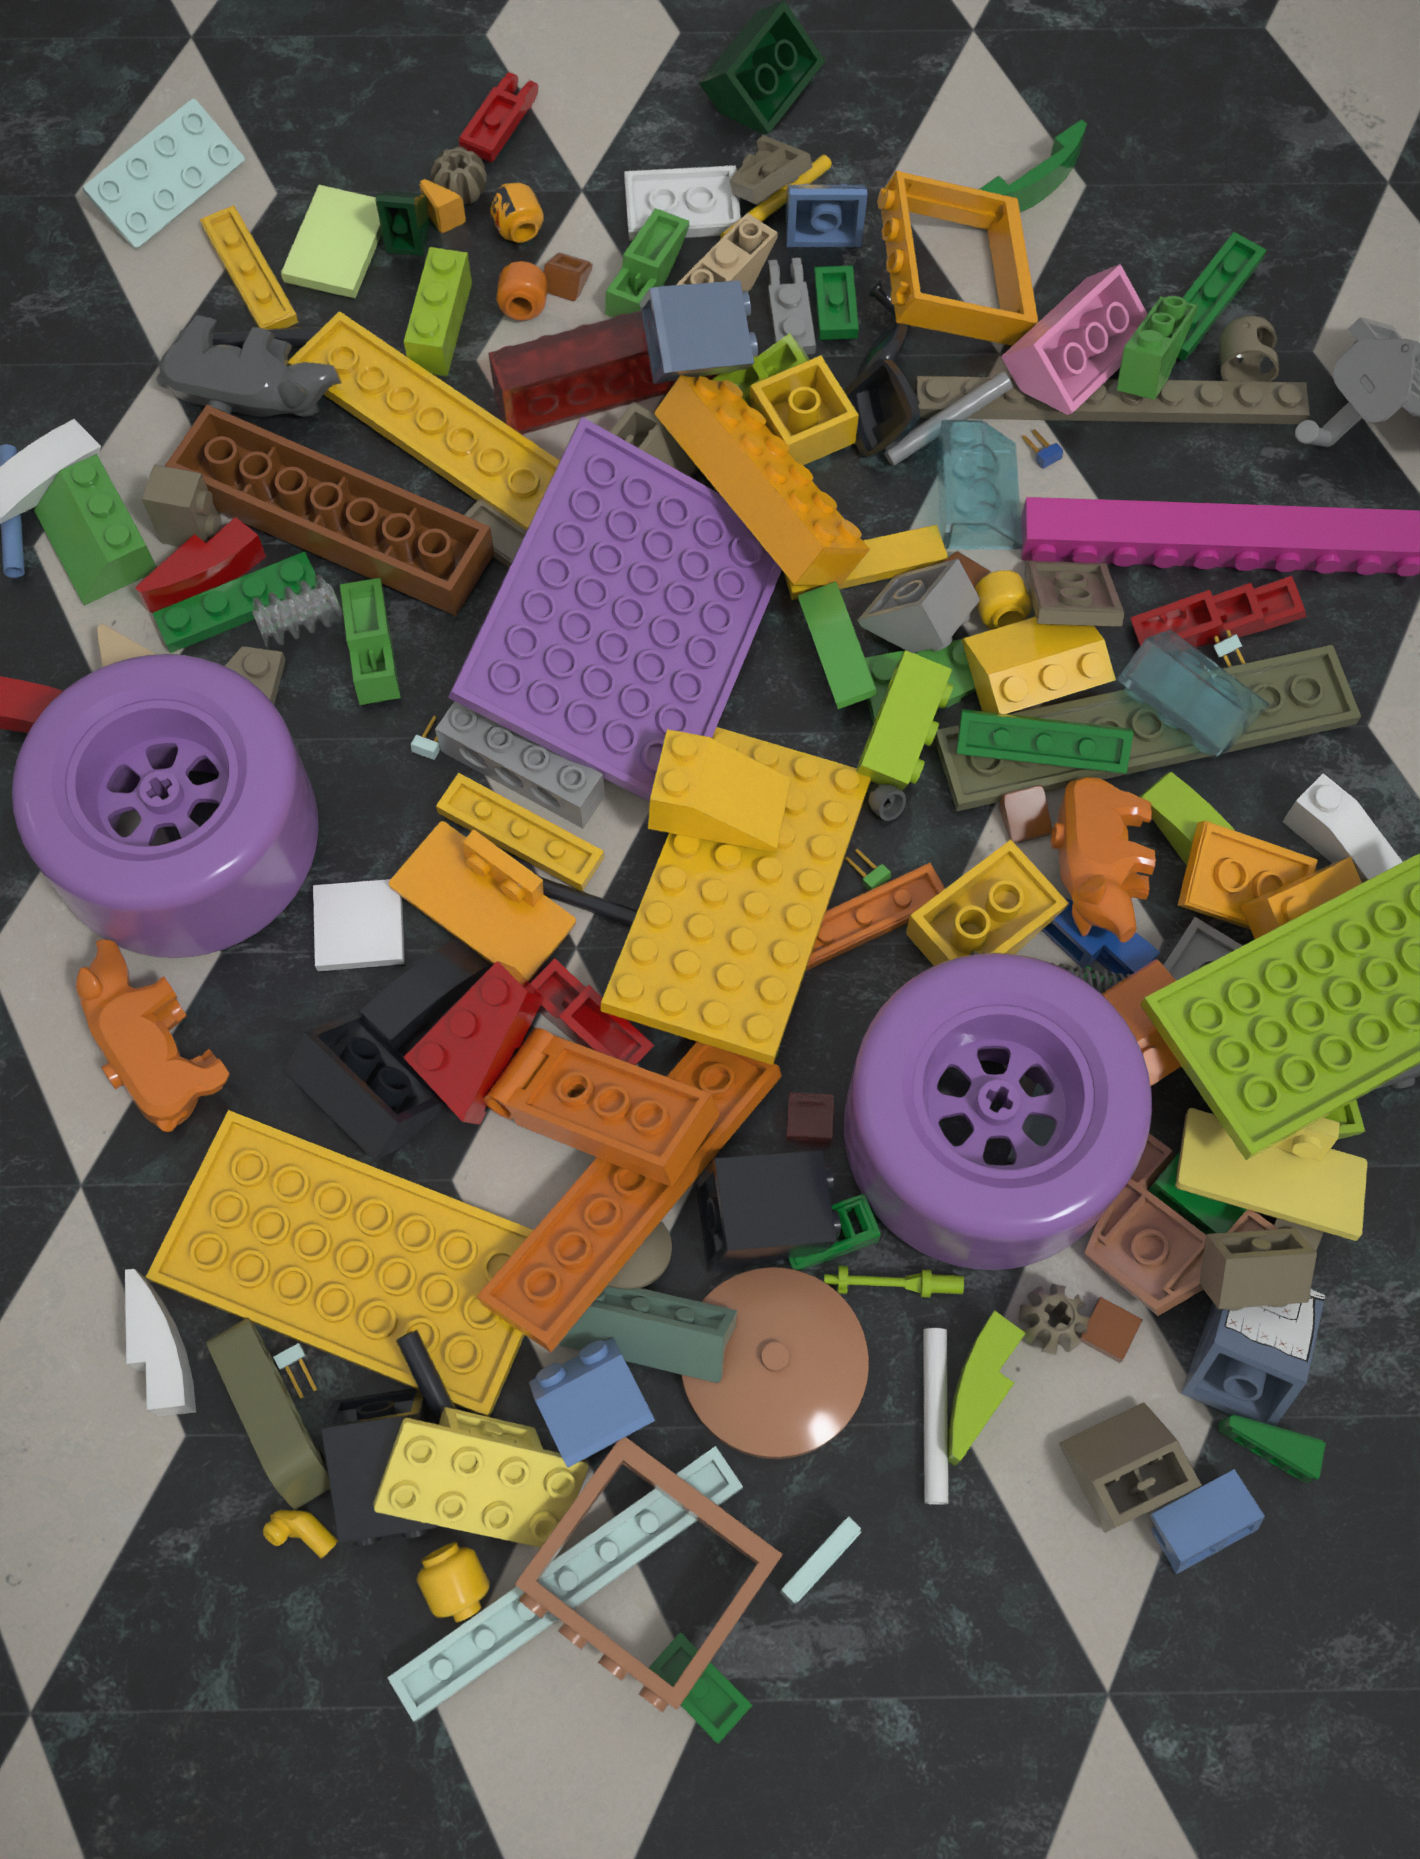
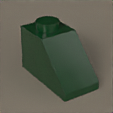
[375,191,430,256]

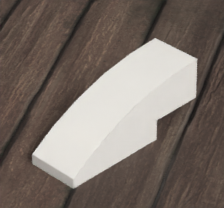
[0,419,101,524]
[125,1269,196,1417]

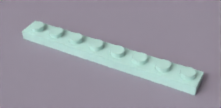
[388,1446,743,1722]

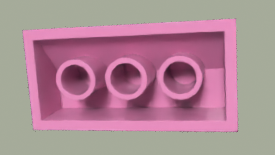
[1001,264,1148,415]

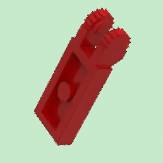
[459,72,539,163]

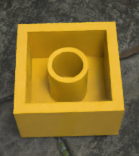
[750,355,859,465]

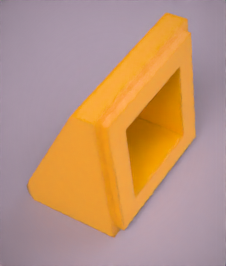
[419,179,466,233]

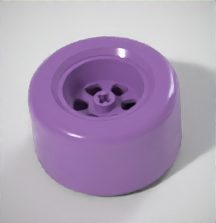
[12,654,318,958]
[844,953,1152,1270]

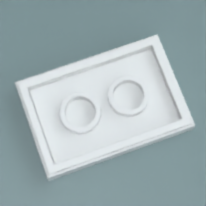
[624,166,741,241]

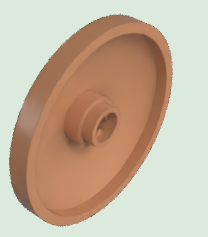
[682,1267,869,1459]

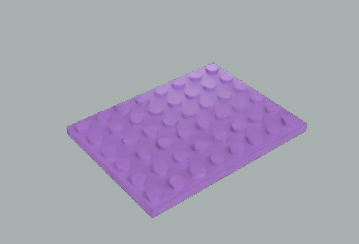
[448,417,782,802]

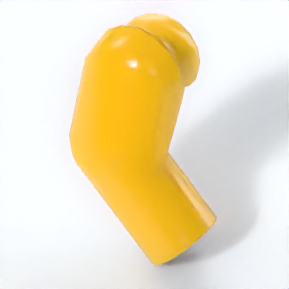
[263,1509,338,1559]

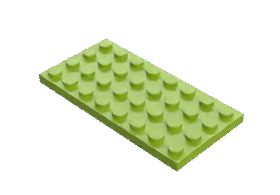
[1140,853,1420,1161]

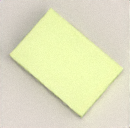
[281,185,382,298]

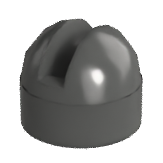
[868,784,906,821]

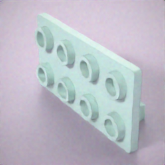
[83,99,245,249]

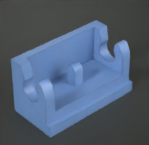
[1150,1469,1265,1574]

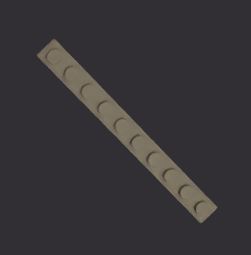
[915,376,1310,424]

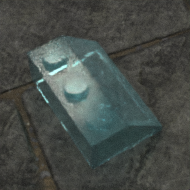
[937,420,1022,550]
[1117,629,1269,757]

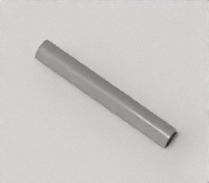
[884,371,1013,466]

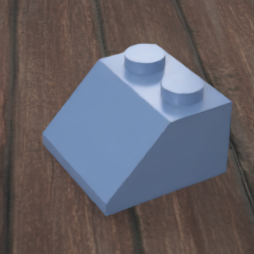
[786,184,867,247]
[529,1337,655,1468]

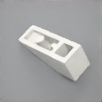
[1282,773,1402,883]

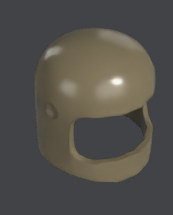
[1219,315,1279,382]

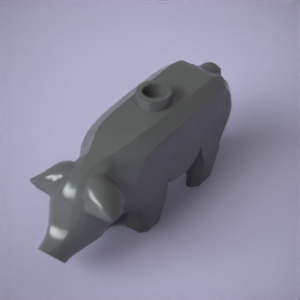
[157,315,342,417]

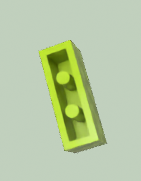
[404,247,472,376]
[856,650,954,791]

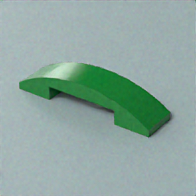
[979,119,1087,213]

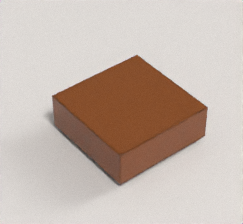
[1079,1297,1143,1363]

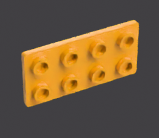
[389,821,576,982]

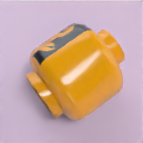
[489,183,544,242]

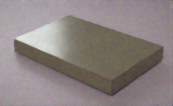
[1024,561,1124,627]

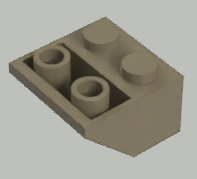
[610,402,699,478]
[1059,1402,1202,1533]

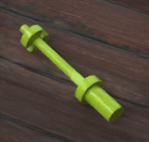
[824,1266,964,1298]

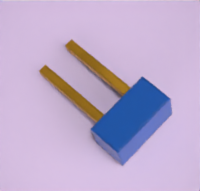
[1022,429,1063,469]

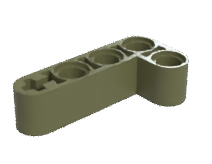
[206,1317,331,1510]

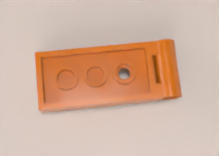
[484,1028,720,1188]

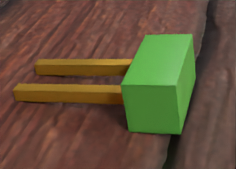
[845,848,891,891]

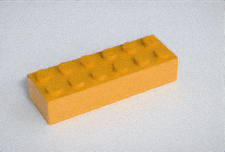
[654,375,870,585]

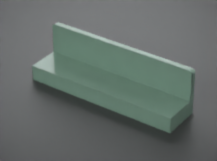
[558,1286,737,1383]

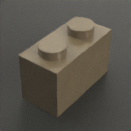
[142,465,221,547]
[1199,1228,1317,1311]

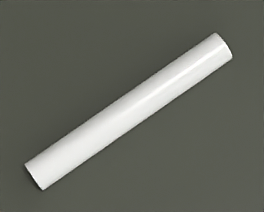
[923,1328,948,1505]

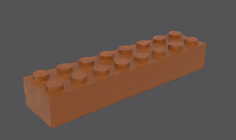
[165,405,494,616]

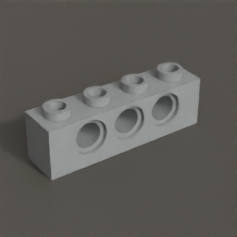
[435,701,605,829]

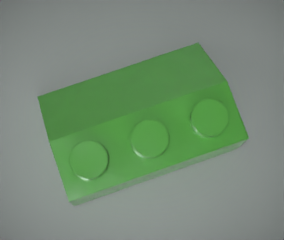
[34,454,157,605]

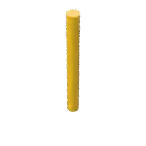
[721,155,832,239]

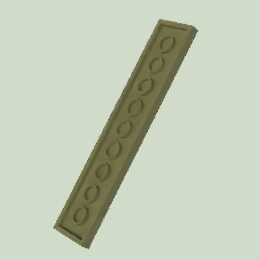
[934,645,1361,811]

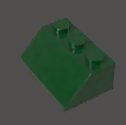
[699,0,825,135]

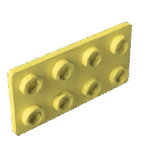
[1176,1108,1367,1241]
[373,1407,589,1548]

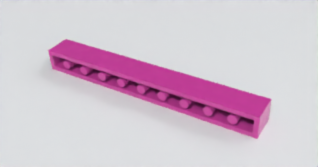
[1020,497,1420,576]

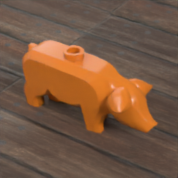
[1051,777,1156,943]
[76,939,230,1132]

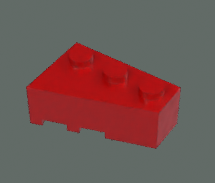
[404,961,544,1125]

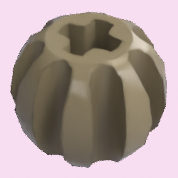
[430,147,487,205]
[1018,1284,1089,1355]

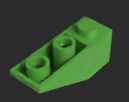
[1117,296,1198,400]

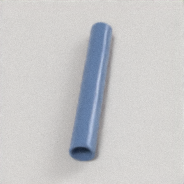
[0,444,25,578]

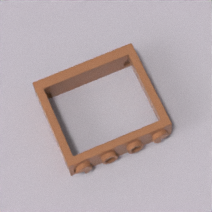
[514,1437,783,1713]

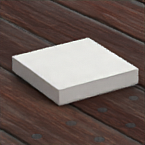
[313,879,405,971]

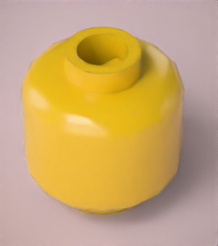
[975,570,1032,630]
[417,1542,490,1622]

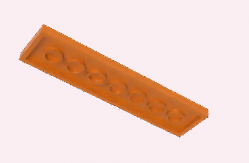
[477,1042,782,1353]

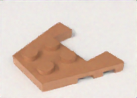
[1084,1133,1278,1316]

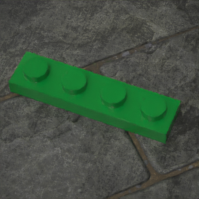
[1177,232,1266,362]
[152,551,323,654]
[956,709,1134,774]

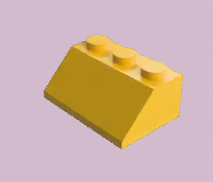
[961,617,1116,714]

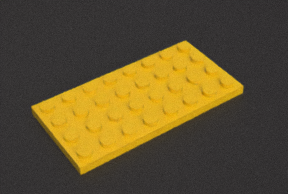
[601,727,871,1065]
[146,1110,533,1417]

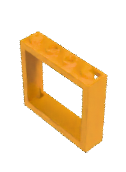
[878,170,1038,346]

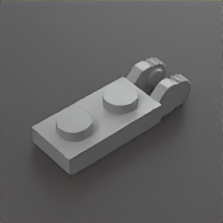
[768,258,816,354]

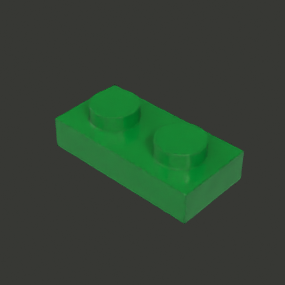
[814,266,859,340]
[648,1632,752,1744]

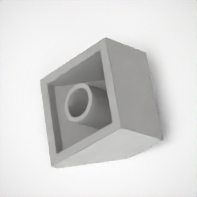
[858,559,980,653]

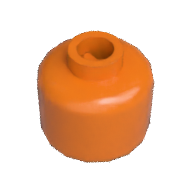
[496,261,548,321]

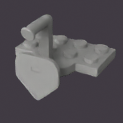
[1295,317,1420,447]

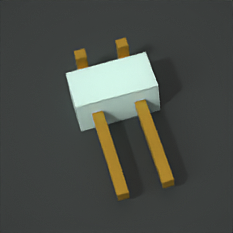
[1213,630,1245,667]

